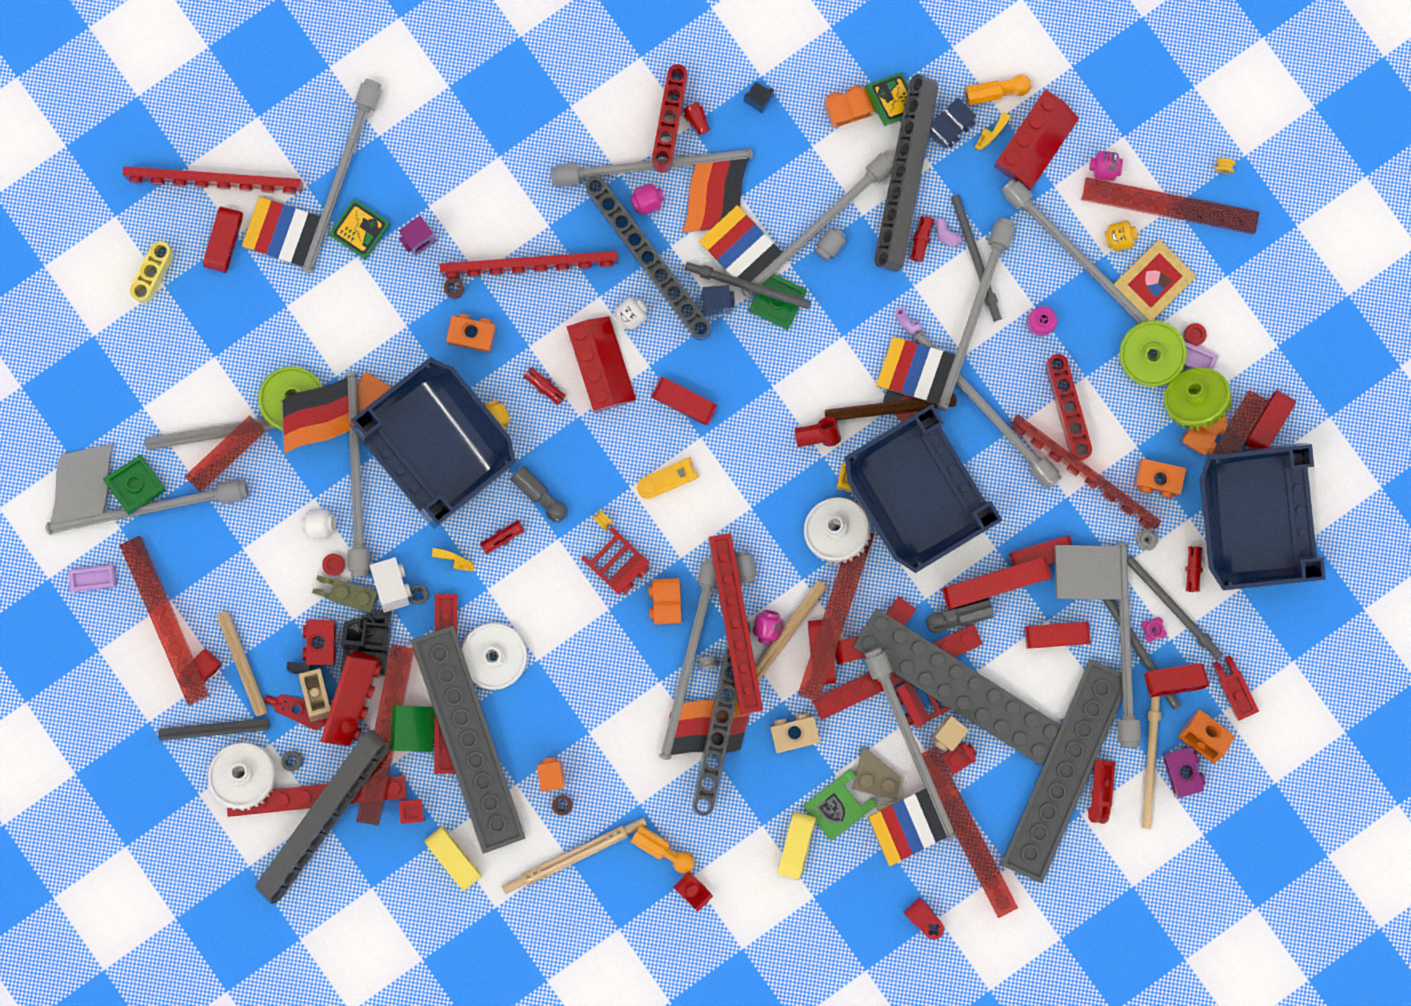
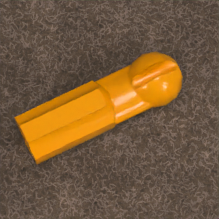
[965,74,1031,105]
[630,825,695,874]

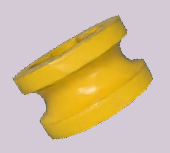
[1214,158,1236,174]
[592,509,613,531]

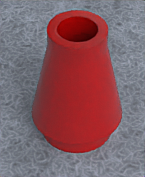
[683,101,710,136]

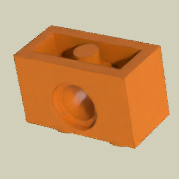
[446,313,497,353]
[1134,459,1186,499]
[1178,709,1235,764]
[537,757,566,792]

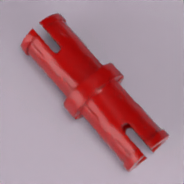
[909,216,934,262]
[523,367,566,406]
[480,519,525,555]
[1185,546,1203,592]

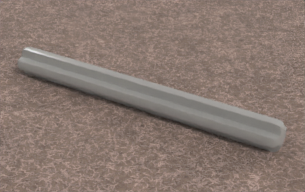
[145,418,276,450]

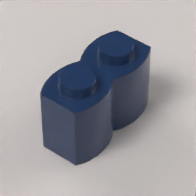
[929,97,976,149]

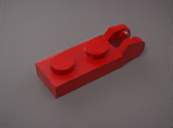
[1212,655,1259,721]
[1088,759,1116,824]

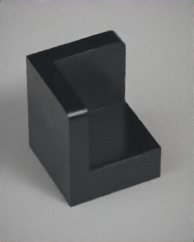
[744,82,775,113]

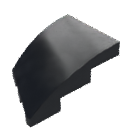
[340,610,392,676]

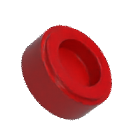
[1183,323,1207,346]
[322,553,345,576]

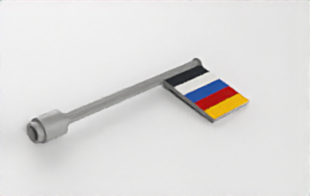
[242,78,382,273]
[699,151,894,298]
[876,218,1015,411]
[864,646,956,866]

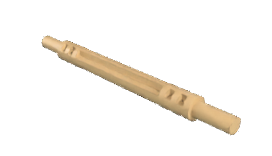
[502,817,647,894]

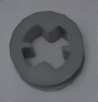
[409,584,429,605]
[281,751,303,771]

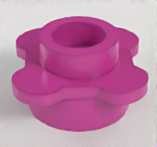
[1141,617,1167,642]

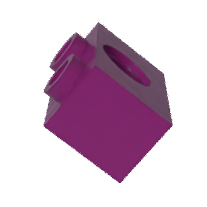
[398,215,437,256]
[1162,747,1206,798]

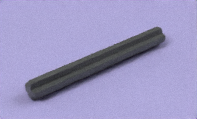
[158,718,270,741]

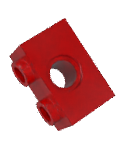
[302,620,337,665]

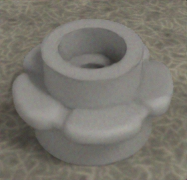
[1136,529,1158,551]

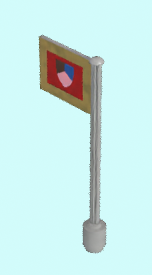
[1001,178,1197,323]

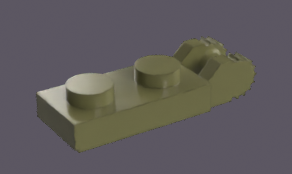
[312,575,378,613]

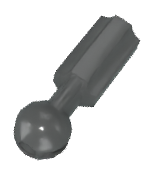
[510,466,568,522]
[926,598,994,633]

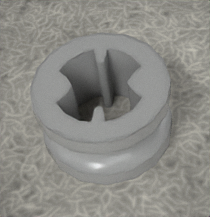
[698,656,719,670]

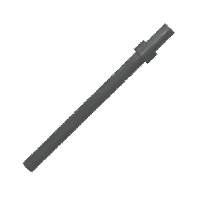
[951,195,1002,322]
[685,262,811,310]
[1127,556,1223,660]
[1103,600,1181,710]

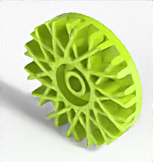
[1119,320,1187,387]
[258,366,323,432]
[1164,368,1232,431]

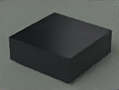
[286,662,313,674]

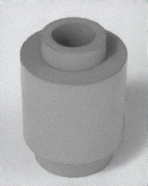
[815,228,846,261]
[735,551,757,584]

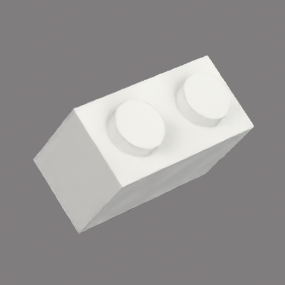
[370,557,412,613]

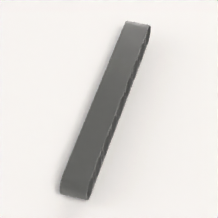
[874,74,938,272]
[585,176,710,341]
[692,621,751,816]
[255,730,390,904]

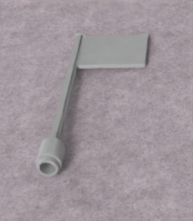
[1054,542,1141,748]

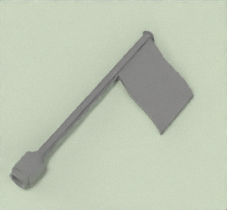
[46,444,249,535]

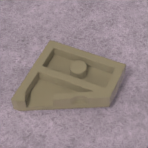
[852,747,902,799]

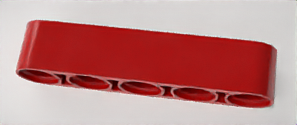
[652,64,687,173]
[1045,354,1092,461]
[941,557,1052,610]

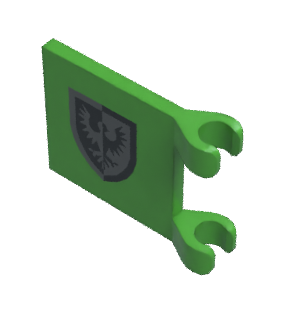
[803,769,878,841]

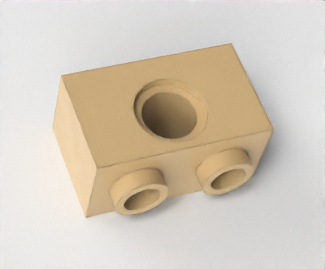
[298,668,331,722]
[770,713,820,753]
[931,715,969,752]

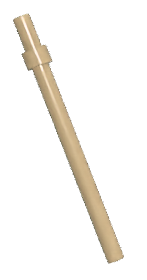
[1142,696,1161,829]

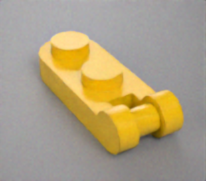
[637,457,699,499]

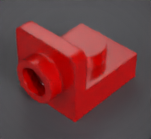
[940,741,977,775]
[673,871,713,911]

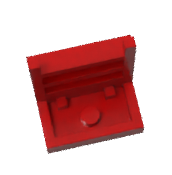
[581,526,650,596]
[894,681,951,728]

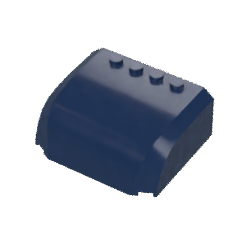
[349,357,516,529]
[845,404,1003,573]
[1199,443,1326,590]

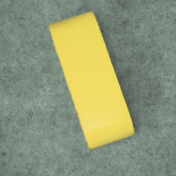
[130,241,174,304]
[778,811,816,880]
[424,826,482,891]

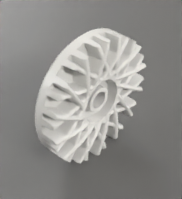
[804,497,871,564]
[461,623,528,690]
[207,742,277,811]

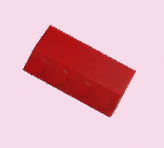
[994,89,1079,191]
[566,316,636,414]
[320,650,382,746]

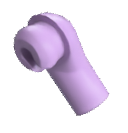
[935,219,962,247]
[895,307,922,335]

